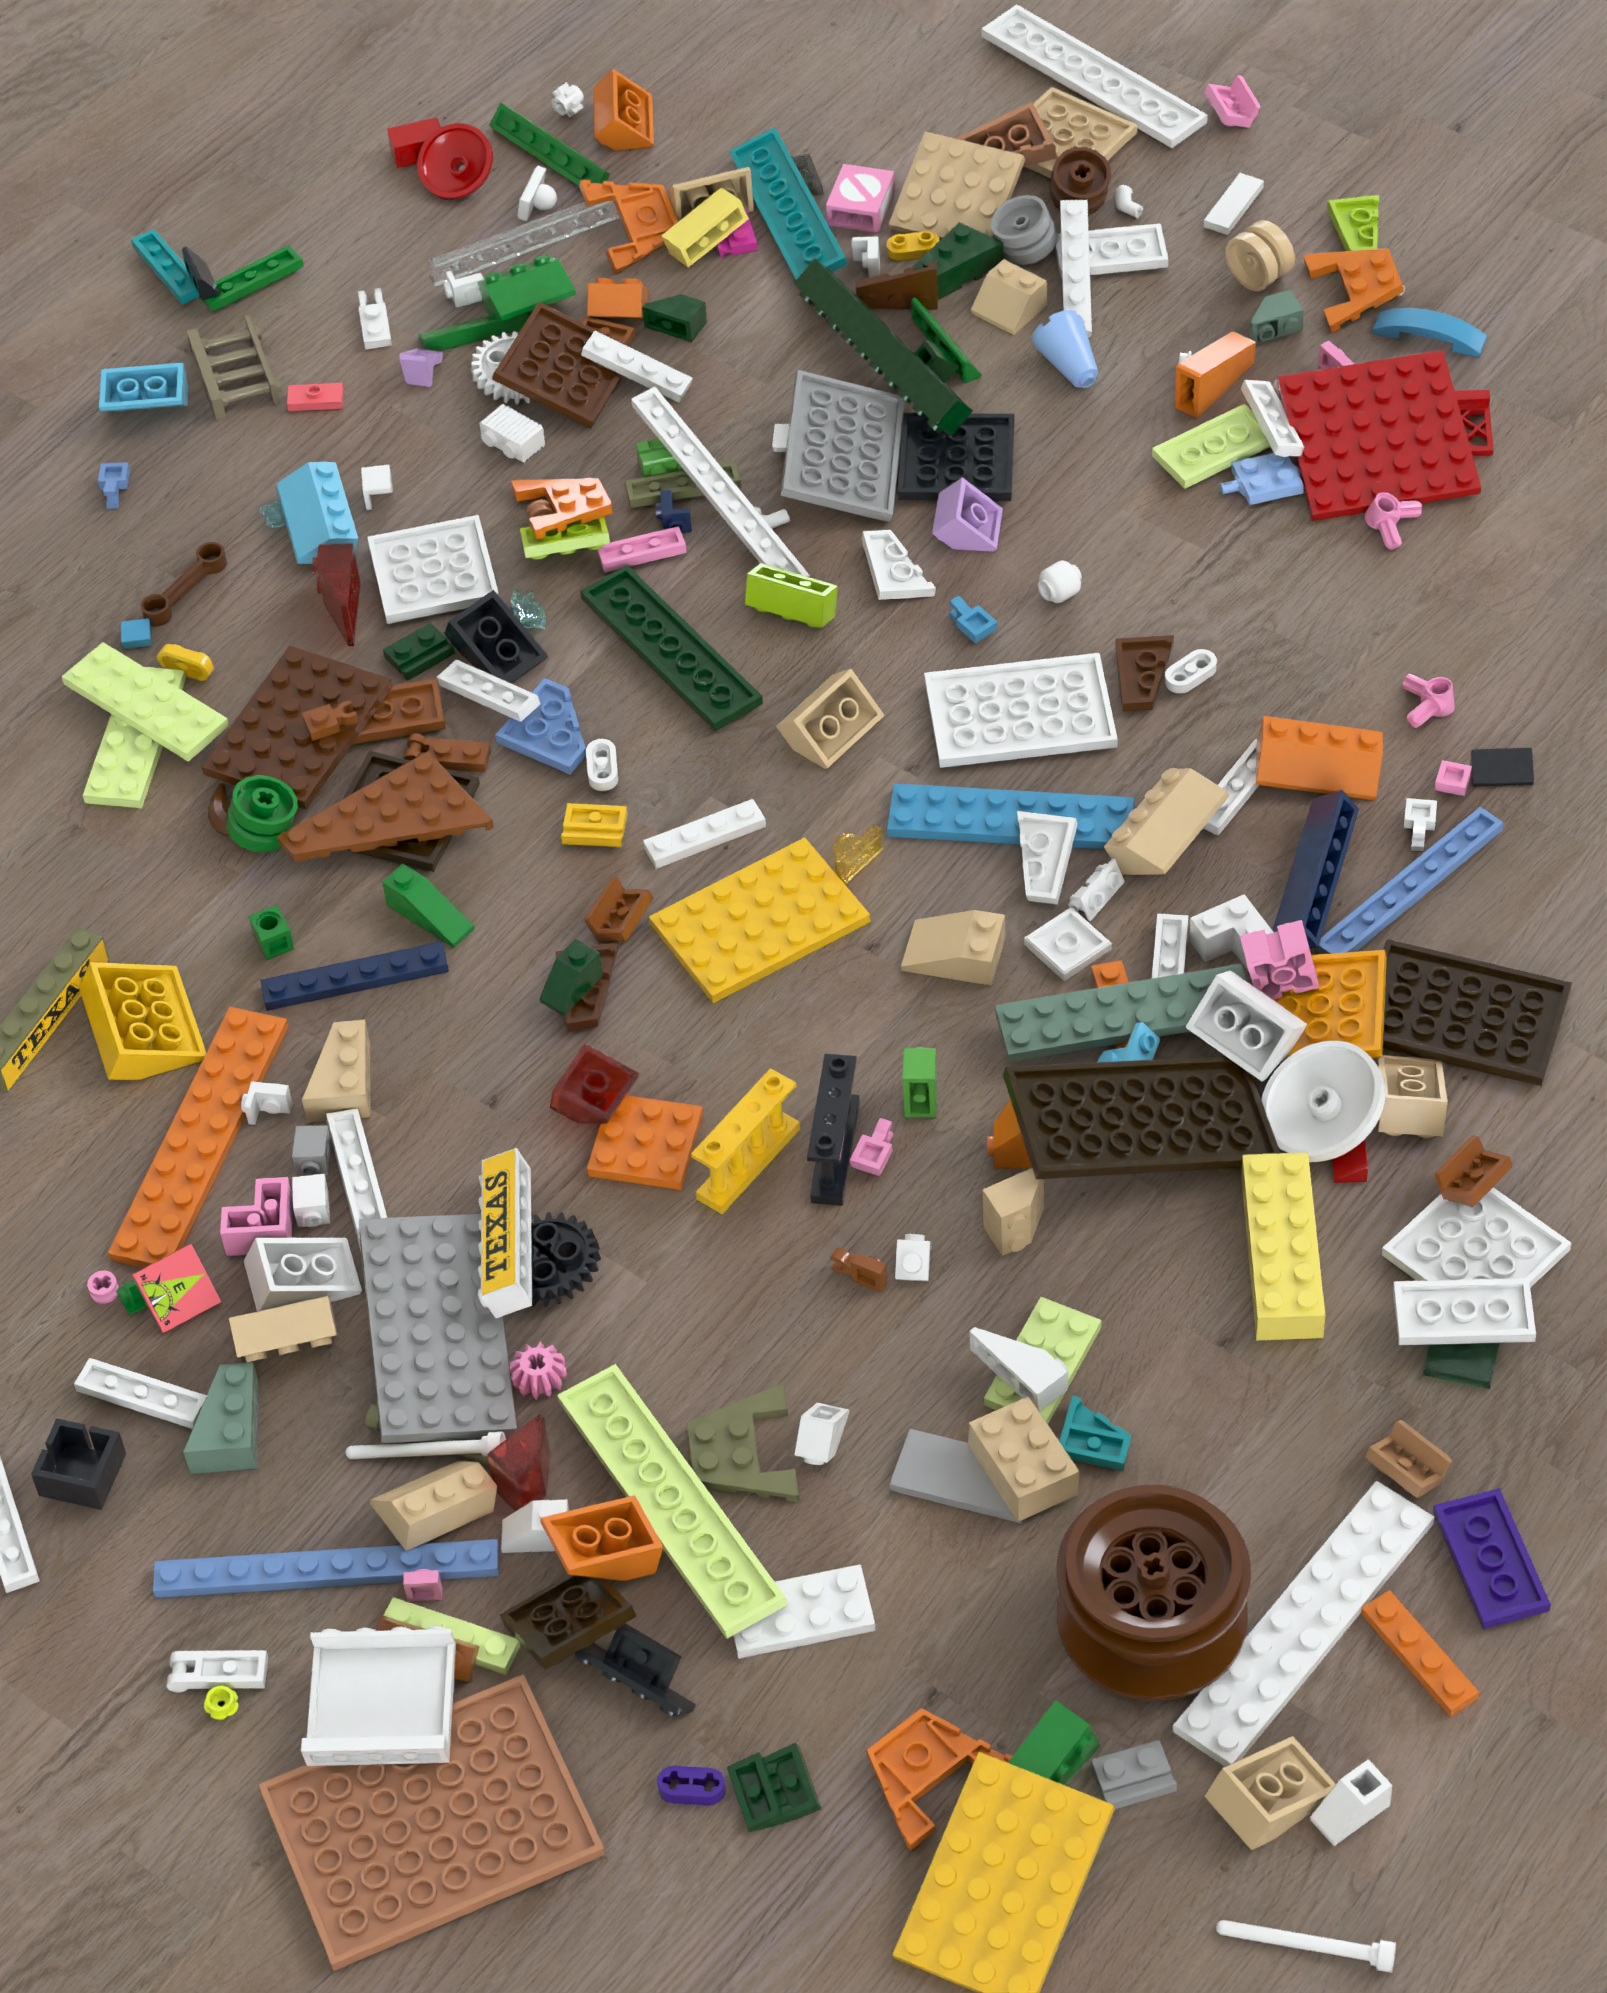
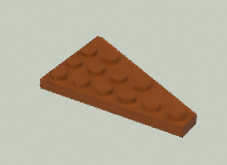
[277,751,494,862]

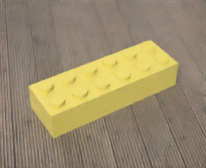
[1241,1152,1325,1341]

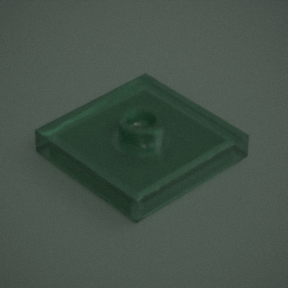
[1423,1343,1500,1389]

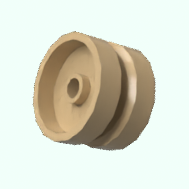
[1225,220,1295,292]

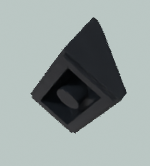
[182,247,220,300]
[1470,747,1534,787]

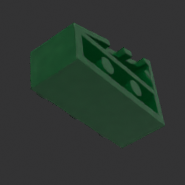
[913,222,1003,300]

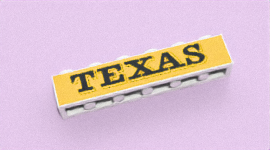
[478,1148,532,1318]

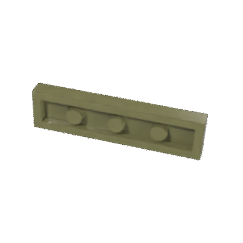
[625,461,741,508]

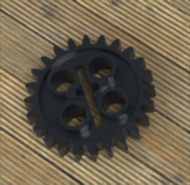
[531,1212,601,1307]

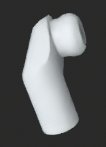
[754,507,790,529]

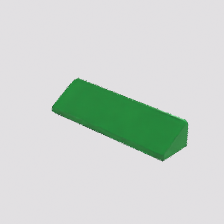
[911,298,982,384]
[418,313,529,351]

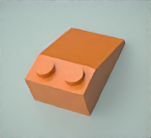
[540,1495,663,1581]

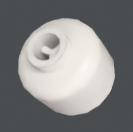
[1038,560,1082,604]

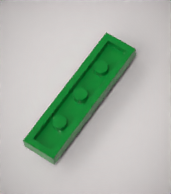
[198,245,304,312]

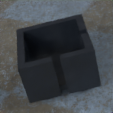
[31,1418,126,1510]

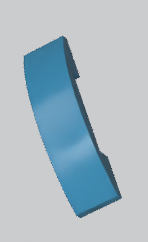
[1372,308,1487,357]

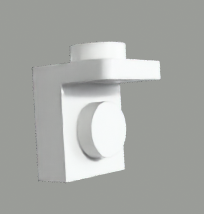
[852,236,880,278]
[241,1081,293,1125]

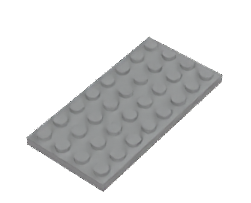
[358,1214,517,1443]

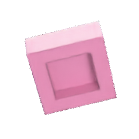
[1435,760,1472,796]
[403,1569,442,1602]

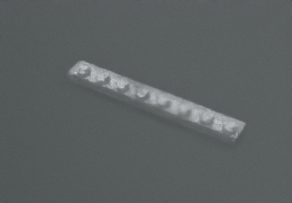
[427,201,620,287]

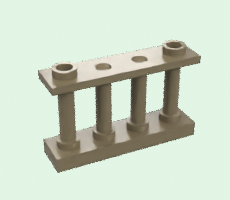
[186,314,282,421]

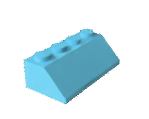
[276,462,358,564]

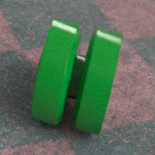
[226,775,298,853]

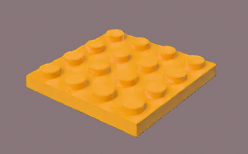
[1274,950,1387,1064]

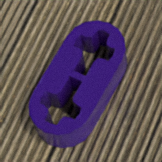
[657,1766,726,1805]

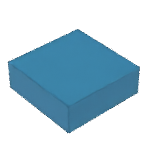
[121,618,152,649]

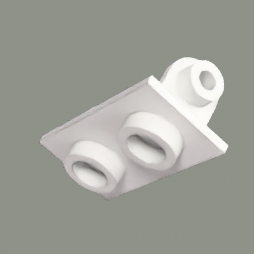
[1069,858,1125,921]

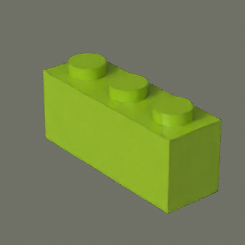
[745,563,838,628]

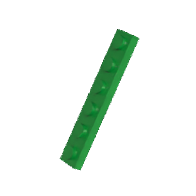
[489,103,610,186]

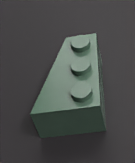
[183,1362,259,1474]

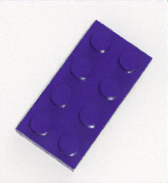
[1433,1488,1551,1629]

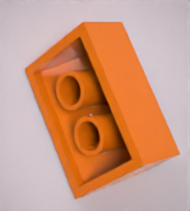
[593,69,654,151]

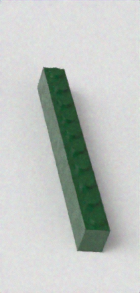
[794,258,973,436]

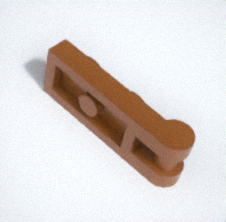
[403,733,491,772]

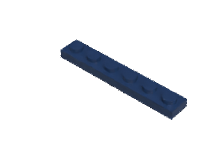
[260,941,449,1011]

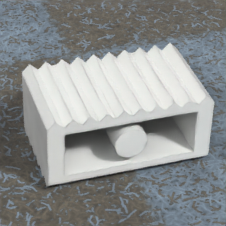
[479,403,545,463]

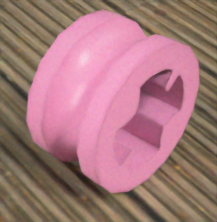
[87,1271,119,1304]

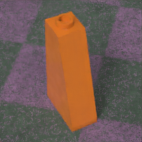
[1175,331,1256,419]

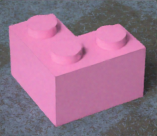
[220,1177,293,1256]

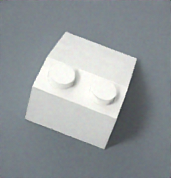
[244,1238,362,1312]

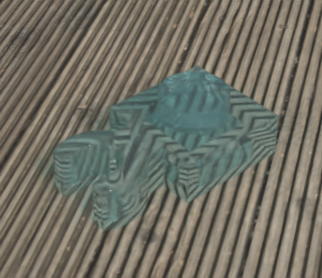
[510,588,547,628]

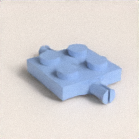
[1219,452,1304,505]

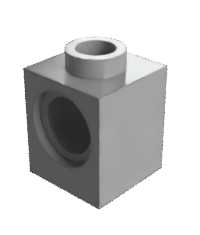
[292,1125,332,1176]

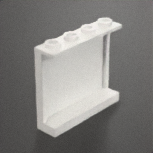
[301,1626,456,1766]

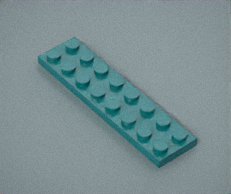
[729,127,848,280]

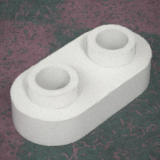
[1165,649,1217,693]
[586,739,618,791]

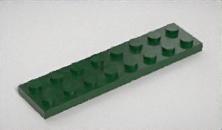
[580,565,763,731]

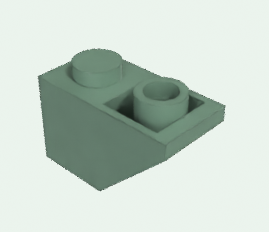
[1250,290,1304,344]

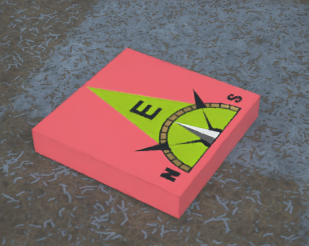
[132,1244,221,1333]

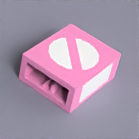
[826,164,895,233]

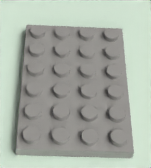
[780,370,904,523]

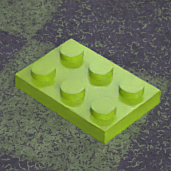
[520,517,610,560]

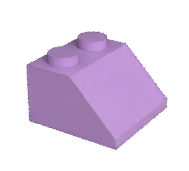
[932,477,1003,552]

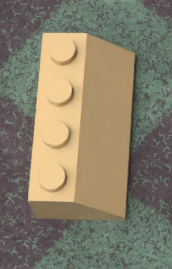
[1104,768,1229,875]

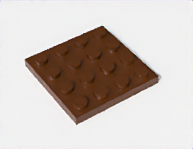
[492,302,637,429]

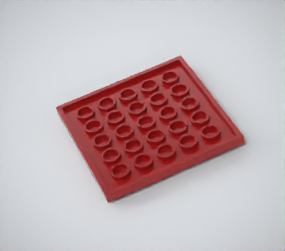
[1277,350,1482,521]

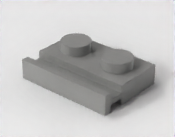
[1091,1740,1177,1809]

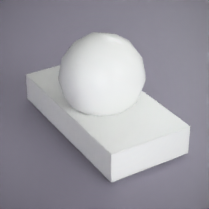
[517,166,557,222]

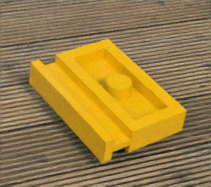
[561,803,628,847]

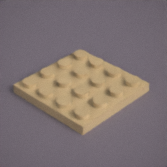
[1024,87,1137,179]
[889,131,1025,240]

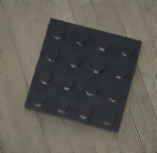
[898,413,1015,501]

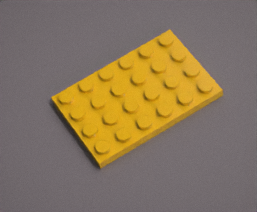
[649,837,871,1004]
[893,1752,1115,1993]

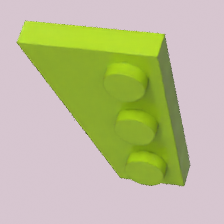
[1327,195,1379,251]

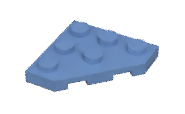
[495,678,586,775]

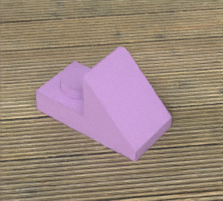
[399,348,443,387]

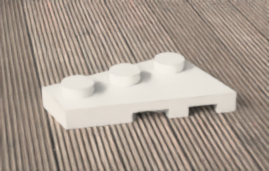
[861,530,936,600]
[1017,811,1078,904]

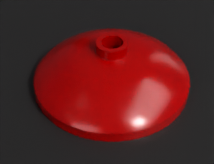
[417,123,493,199]

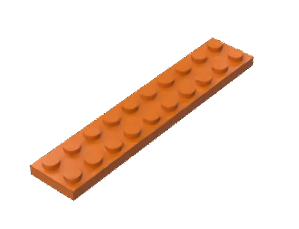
[108,1006,289,1268]

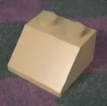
[971,259,1047,335]
[983,1168,1044,1256]

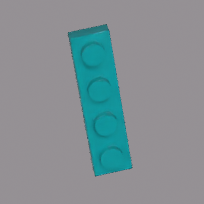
[131,229,199,305]

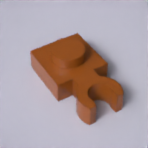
[301,701,358,741]
[831,1248,887,1293]

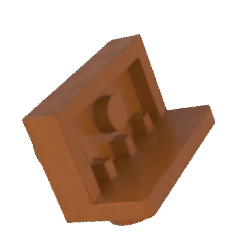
[584,878,654,942]
[1434,1135,1513,1207]

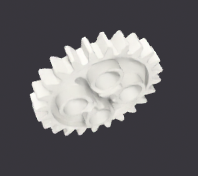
[471,331,530,404]

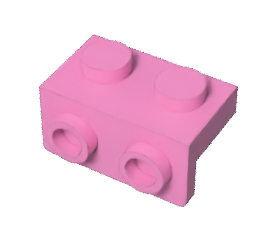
[1204,75,1260,128]

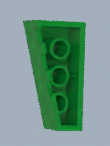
[1008,1700,1100,1785]

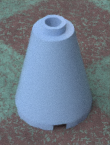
[1032,310,1098,388]

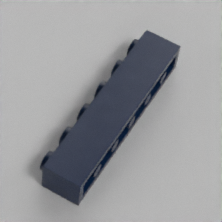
[1272,790,1359,949]

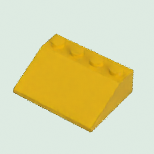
[79,962,206,1080]

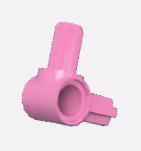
[1364,492,1422,550]
[1402,674,1455,728]

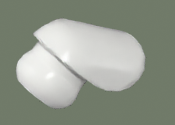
[1114,185,1143,218]

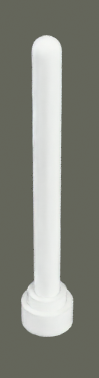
[345,1432,506,1460]
[1216,1920,1396,1973]

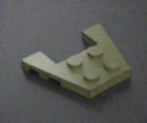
[687,1383,800,1503]

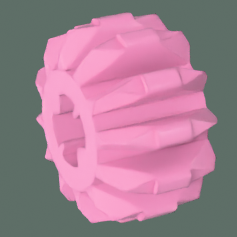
[509,1341,567,1400]

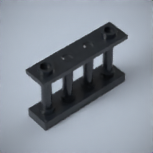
[807,1053,860,1206]

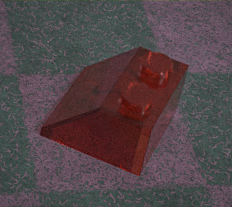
[550,1043,640,1124]
[487,1414,551,1511]

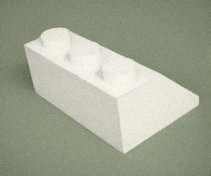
[1186,971,1307,1081]

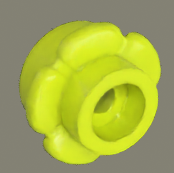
[204,1686,239,1720]

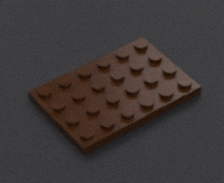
[202,646,393,810]

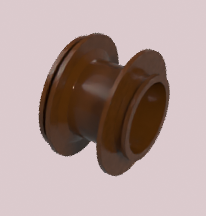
[1057,1484,1251,1701]

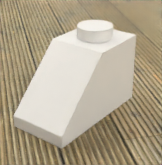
[795,1403,849,1465]
[501,1500,569,1553]

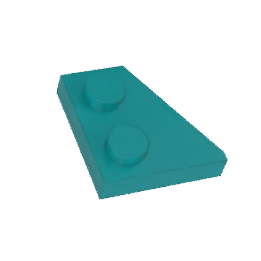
[1059,1396,1132,1471]

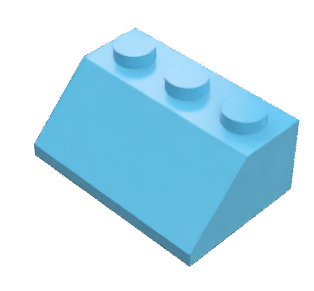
[99,363,189,412]

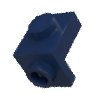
[655,490,692,533]

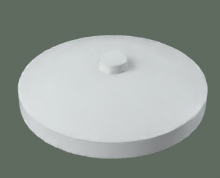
[1261,1041,1386,1162]

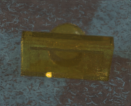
[832,824,883,884]

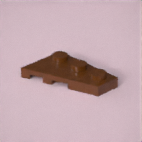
[856,261,938,310]
[1115,635,1174,712]
[556,942,618,1031]

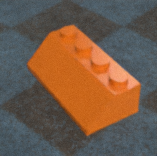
[1256,716,1383,801]

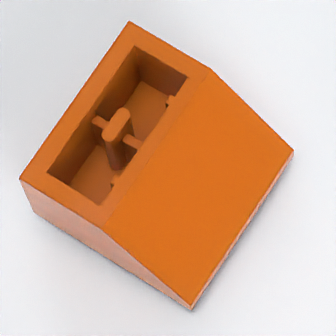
[587,278,649,319]

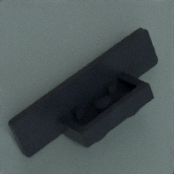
[574,1624,696,1717]

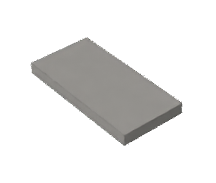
[889,1429,1023,1524]

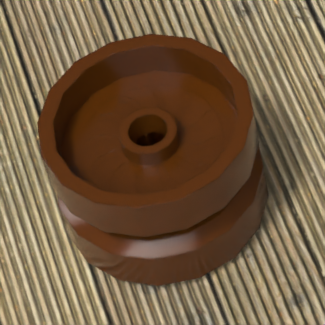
[1049,147,1111,215]

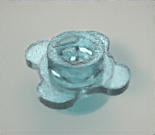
[259,500,286,527]

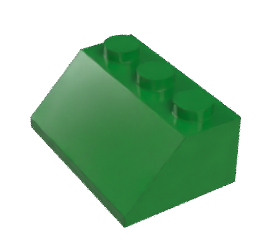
[477,254,576,321]

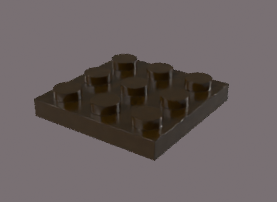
[500,1575,636,1670]

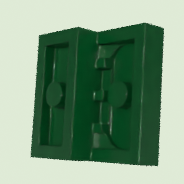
[727,1742,822,1831]

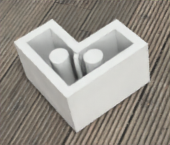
[1190,895,1274,972]

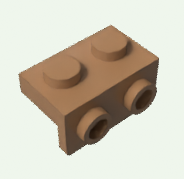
[1365,1420,1452,1499]

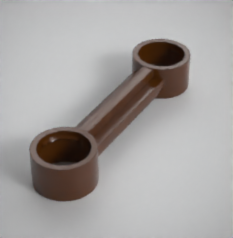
[141,542,227,626]

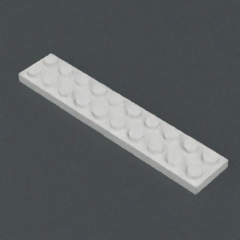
[982,5,1207,148]
[1173,1481,1434,1767]

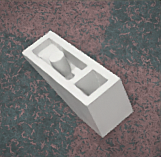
[970,1327,1068,1412]

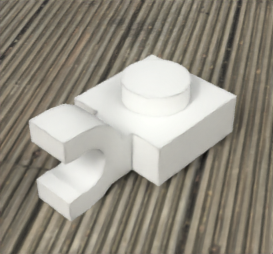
[1404,798,1437,851]

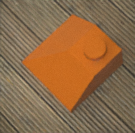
[987,1099,1032,1169]

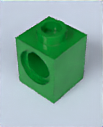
[248,905,295,960]

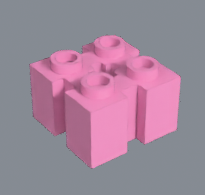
[1240,920,1320,1000]

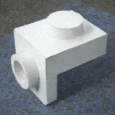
[443,271,484,308]
[895,1234,932,1281]

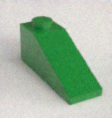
[382,864,474,948]

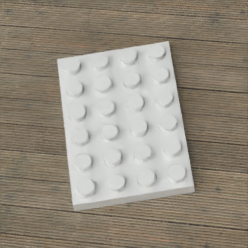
[924,653,1118,768]

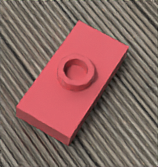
[287,383,344,411]

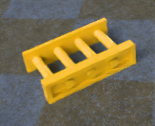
[691,1068,800,1214]

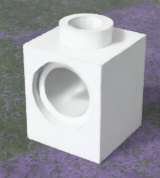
[292,1174,330,1227]

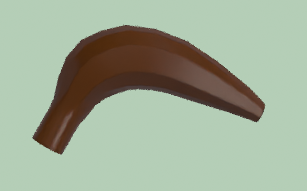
[208,782,230,837]

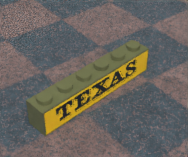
[0,927,109,1093]

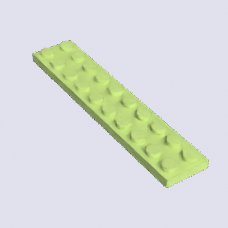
[557,1364,787,1639]

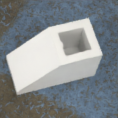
[1310,1760,1392,1846]

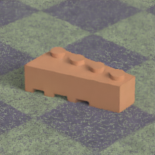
[955,102,1058,167]

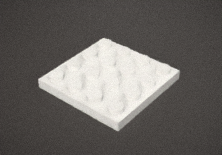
[367,515,499,624]
[1382,1187,1571,1288]

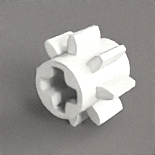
[552,83,584,117]

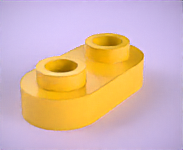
[886,231,940,261]
[157,644,214,681]

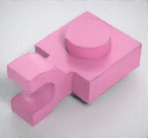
[850,1118,893,1176]

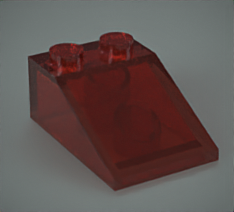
[313,543,361,646]

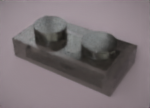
[792,154,823,197]

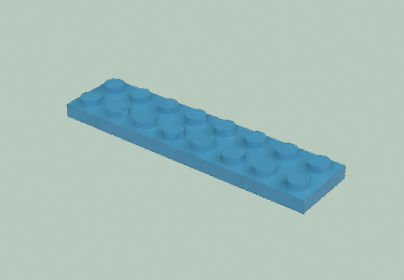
[887,783,1134,850]

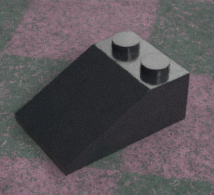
[444,590,548,684]

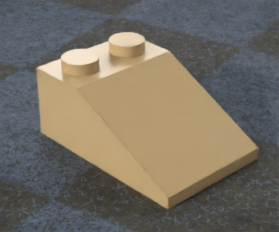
[901,910,1005,986]
[1377,1055,1448,1138]
[1204,1736,1336,1850]

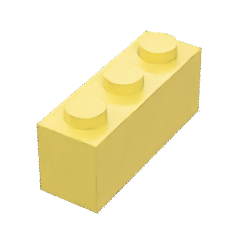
[662,187,748,268]

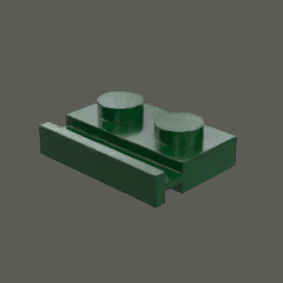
[383,622,455,681]

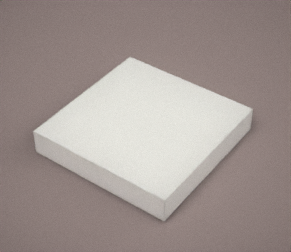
[1024,907,1112,981]

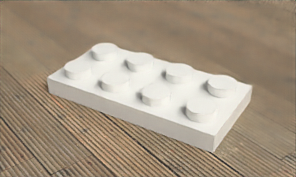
[1055,224,1168,278]
[1393,1278,1536,1345]
[733,1564,876,1659]

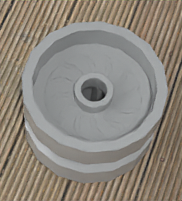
[991,195,1058,265]

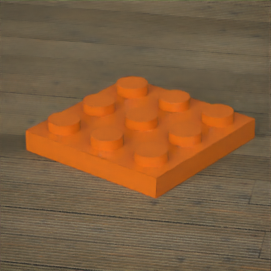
[587,1093,703,1190]

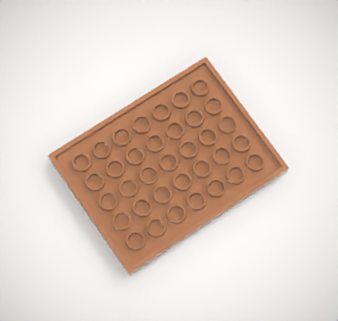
[258,1674,605,1971]

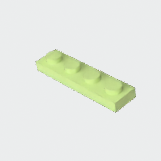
[383,1597,520,1675]

